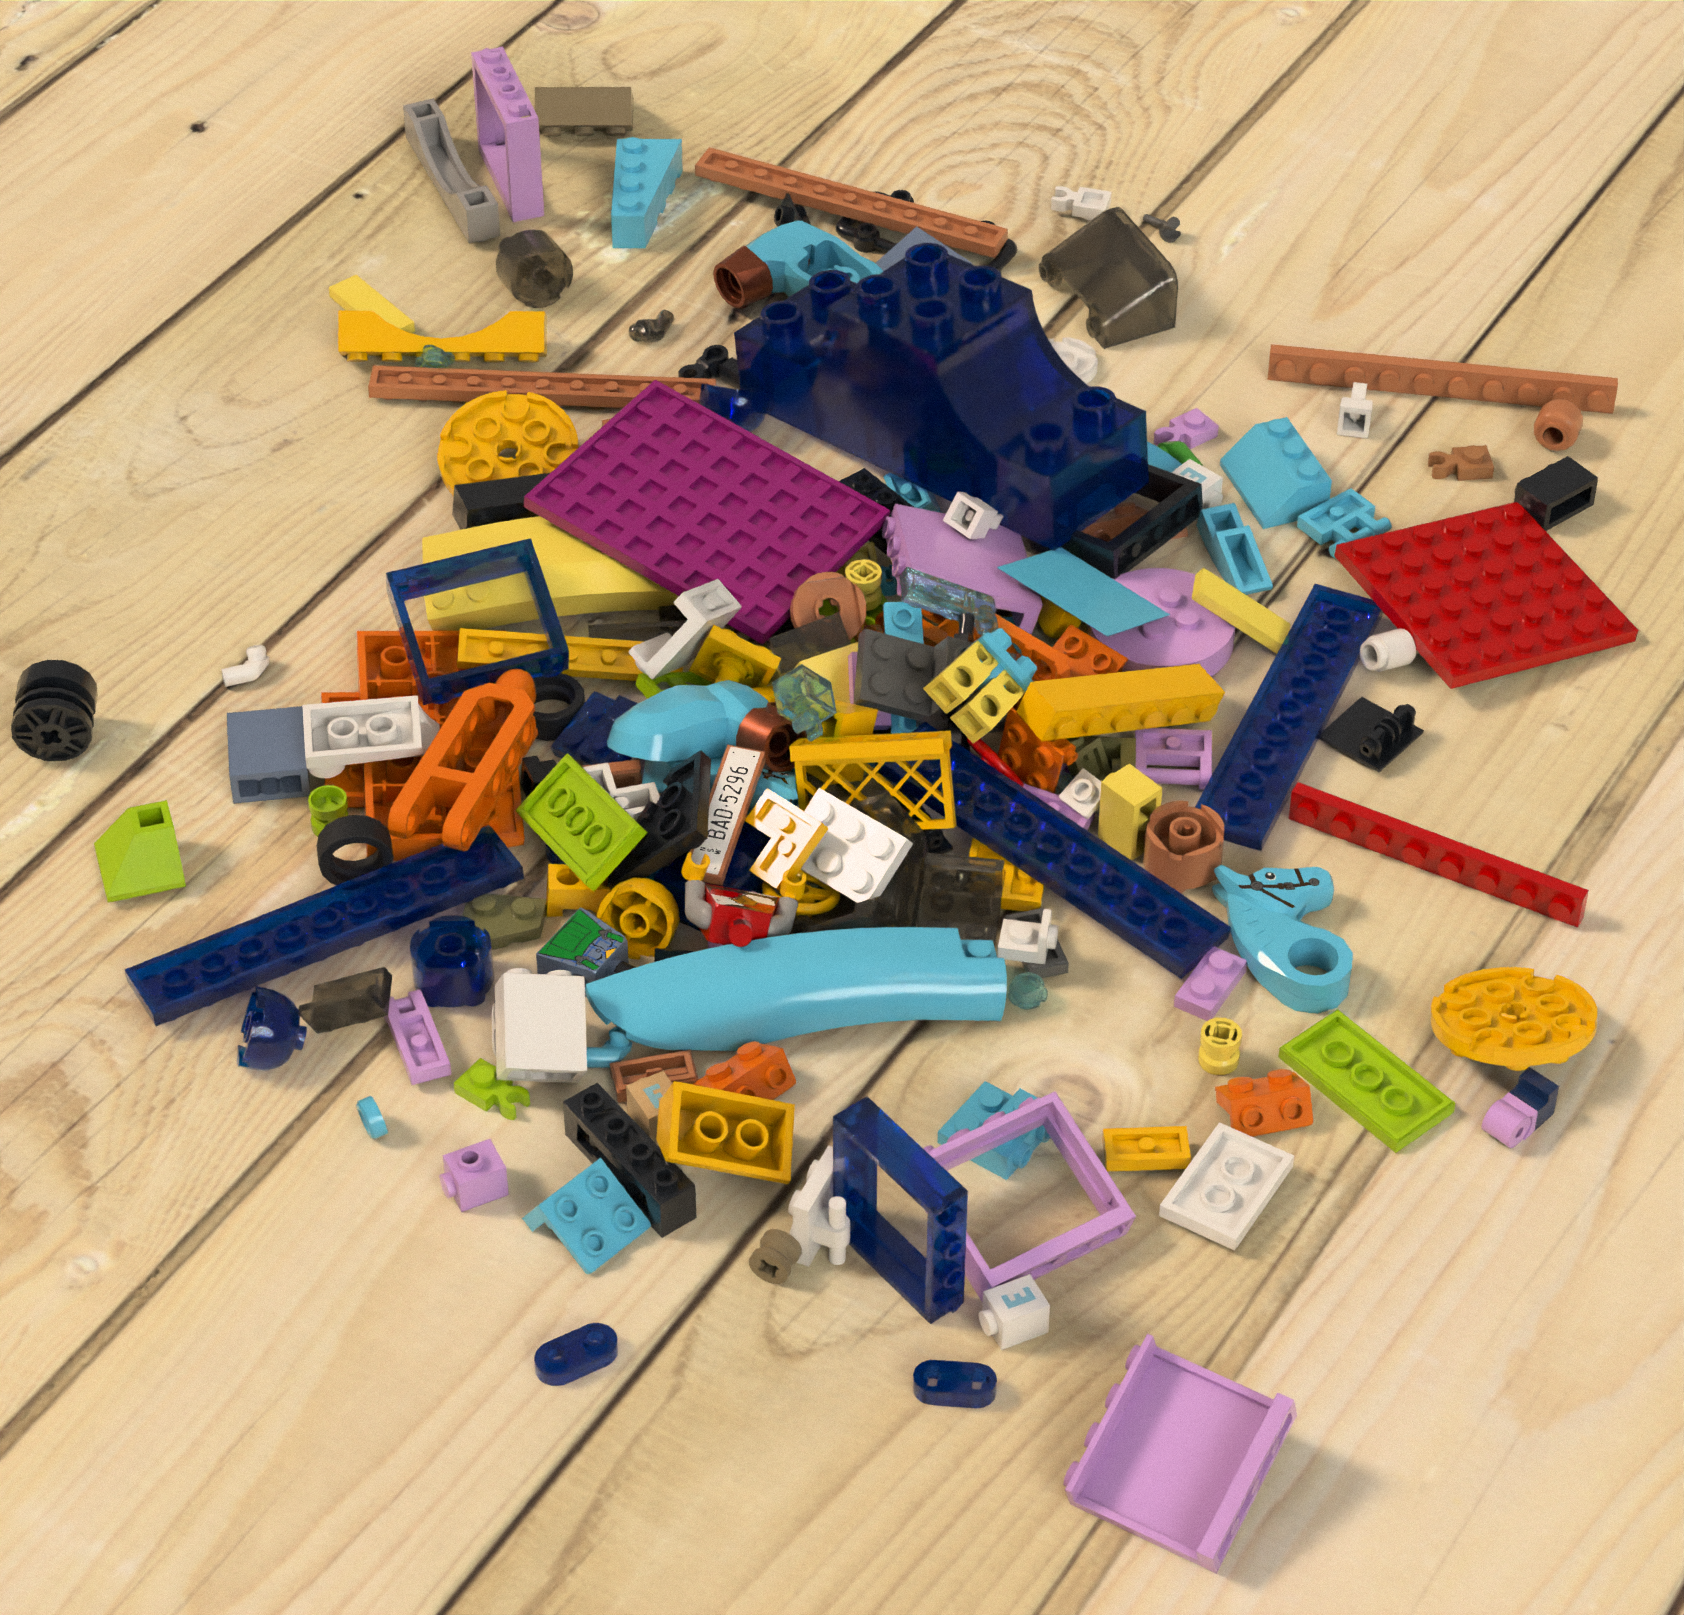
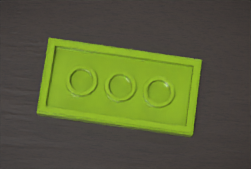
[515,753,648,891]
[1278,1009,1456,1153]

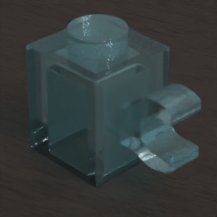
[772,664,837,742]

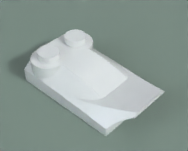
[302,695,440,778]

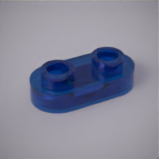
[534,1323,618,1386]

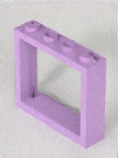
[471,47,544,222]
[905,1091,1136,1303]

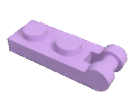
[380,989,451,1085]

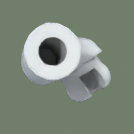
[221,645,269,687]

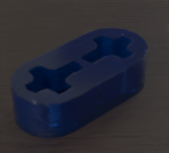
[913,1360,997,1408]

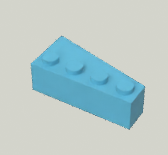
[611,137,683,248]

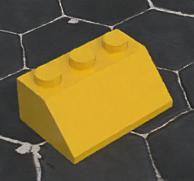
[656,1081,795,1184]

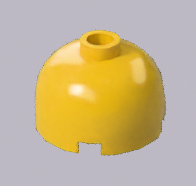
[597,878,680,960]

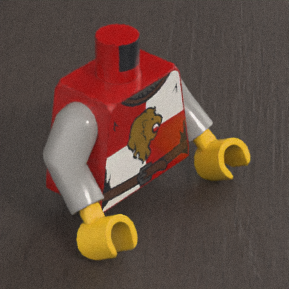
[681,852,806,947]

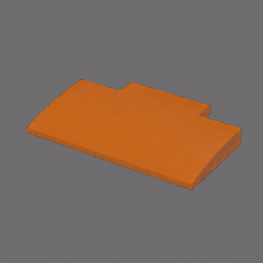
[321,630,525,861]

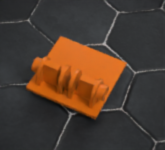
[1042,624,1128,677]
[998,707,1078,794]

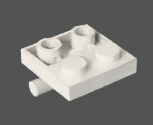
[788,1145,850,1267]

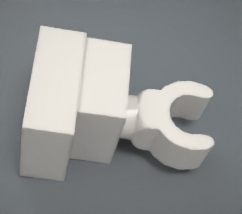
[1337,382,1373,439]
[943,492,1003,539]

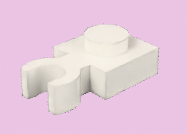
[1051,186,1112,221]

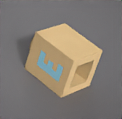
[626,1071,672,1144]

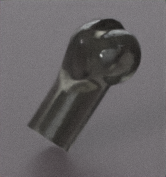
[629,310,674,342]

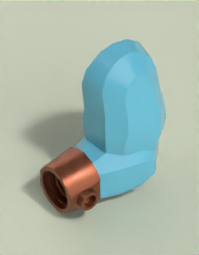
[713,221,887,319]
[607,680,807,772]

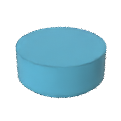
[356,1095,388,1139]

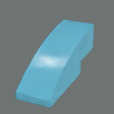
[1196,503,1273,595]

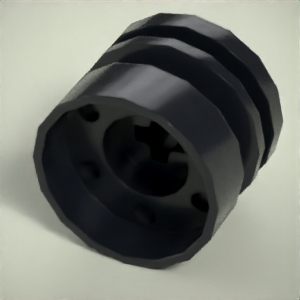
[11,660,98,761]

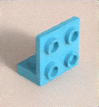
[522,1158,651,1274]

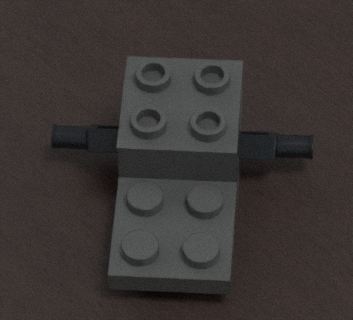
[853,613,1016,776]

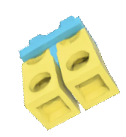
[923,628,1037,743]

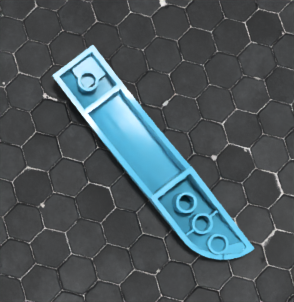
[585,927,1007,1051]

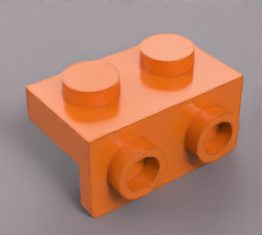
[693,1041,796,1100]
[1215,1069,1313,1137]

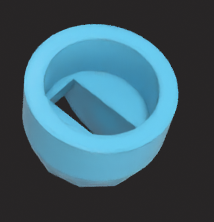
[880,565,898,596]

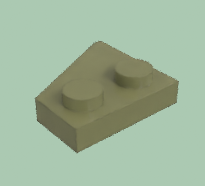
[454,892,547,958]

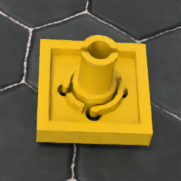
[689,624,782,688]

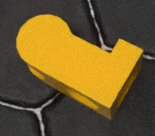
[546,864,611,917]

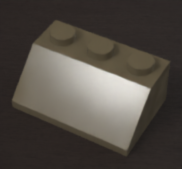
[535,87,634,136]

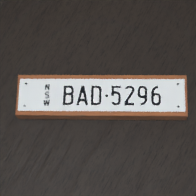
[689,744,766,885]

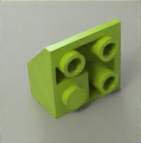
[94,800,186,903]

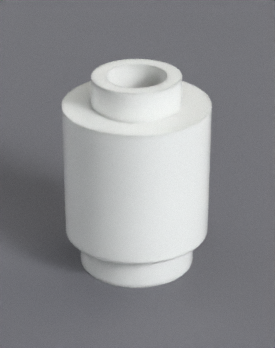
[1360,628,1416,672]

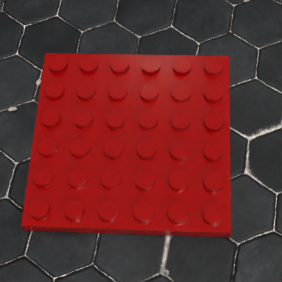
[1334,502,1638,689]

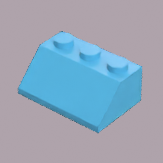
[1220,417,1332,529]

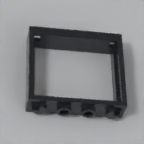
[1010,446,1203,579]

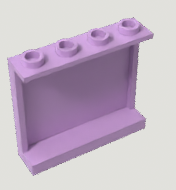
[882,504,1043,635]
[1063,1334,1297,1574]

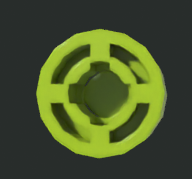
[308,785,349,837]

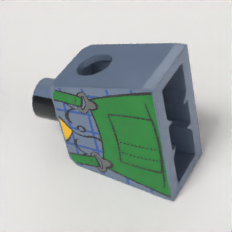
[536,907,636,997]

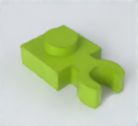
[454,1058,530,1120]

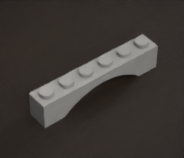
[403,98,500,243]

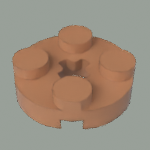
[790,572,867,648]

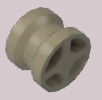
[749,1229,802,1284]

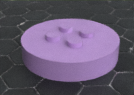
[1087,568,1235,676]

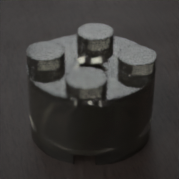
[496,230,573,308]

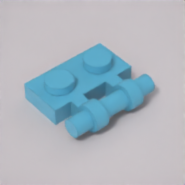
[1297,488,1392,559]

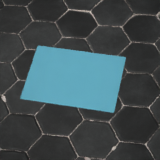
[997,547,1170,637]

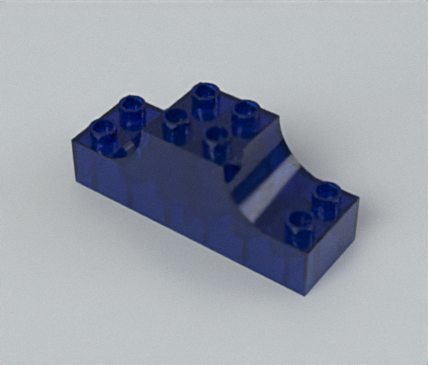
[734,243,1149,551]

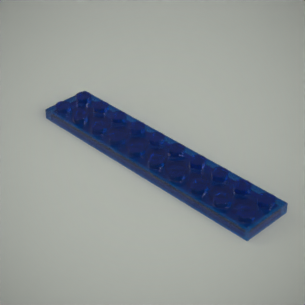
[1195,584,1384,851]
[875,722,1231,979]
[124,825,524,1026]

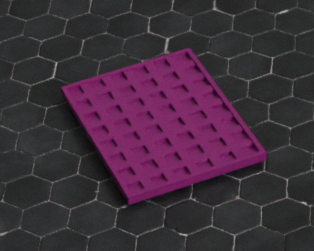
[524,380,890,644]

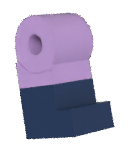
[1482,1067,1559,1148]

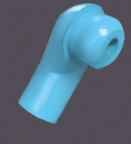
[587,1027,633,1068]

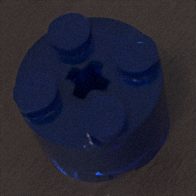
[410,915,494,1007]

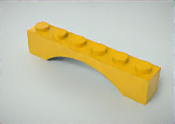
[338,310,547,363]

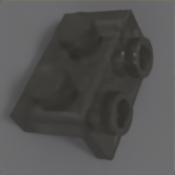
[298,967,392,1034]

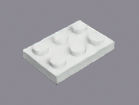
[800,788,913,911]
[1159,1122,1294,1251]

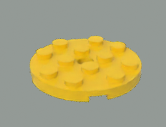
[437,390,579,496]
[1431,967,1597,1071]

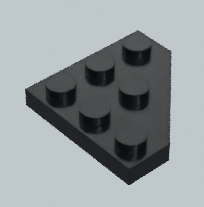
[607,750,711,890]

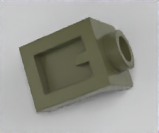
[1066,735,1111,781]
[1100,737,1136,773]

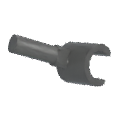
[1143,214,1181,243]

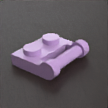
[1135,728,1212,790]

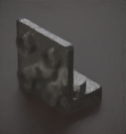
[917,852,1004,947]

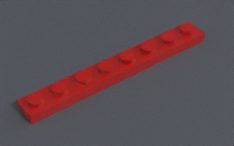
[1288,782,1589,928]

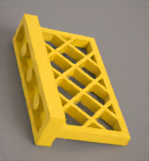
[789,731,956,831]

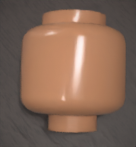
[1534,399,1583,451]

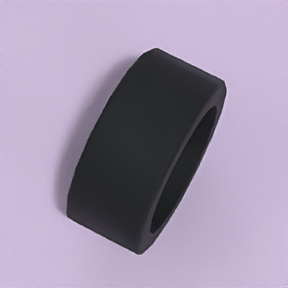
[532,672,586,741]
[316,815,394,889]

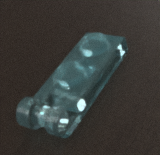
[900,566,998,636]

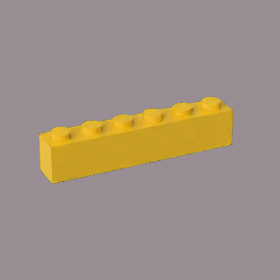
[1016,664,1225,741]

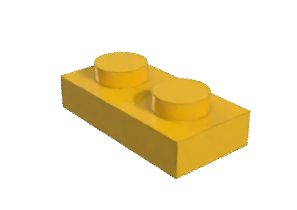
[1102,1126,1191,1172]

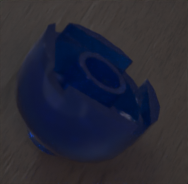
[699,384,770,432]
[237,986,307,1071]

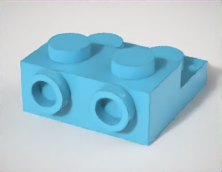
[937,1081,1051,1180]

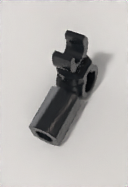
[678,345,760,395]

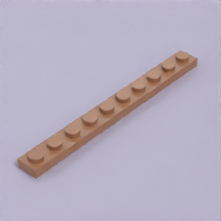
[695,147,1008,258]
[1267,344,1618,414]
[368,365,717,411]

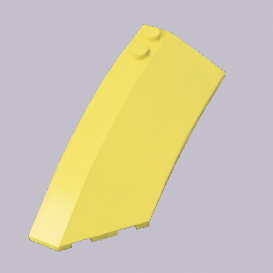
[422,516,679,631]

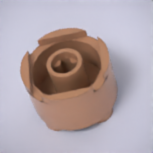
[1143,801,1224,894]

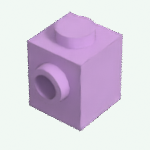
[439,1139,509,1212]

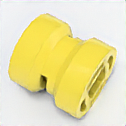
[845,559,882,611]
[1198,1018,1242,1075]

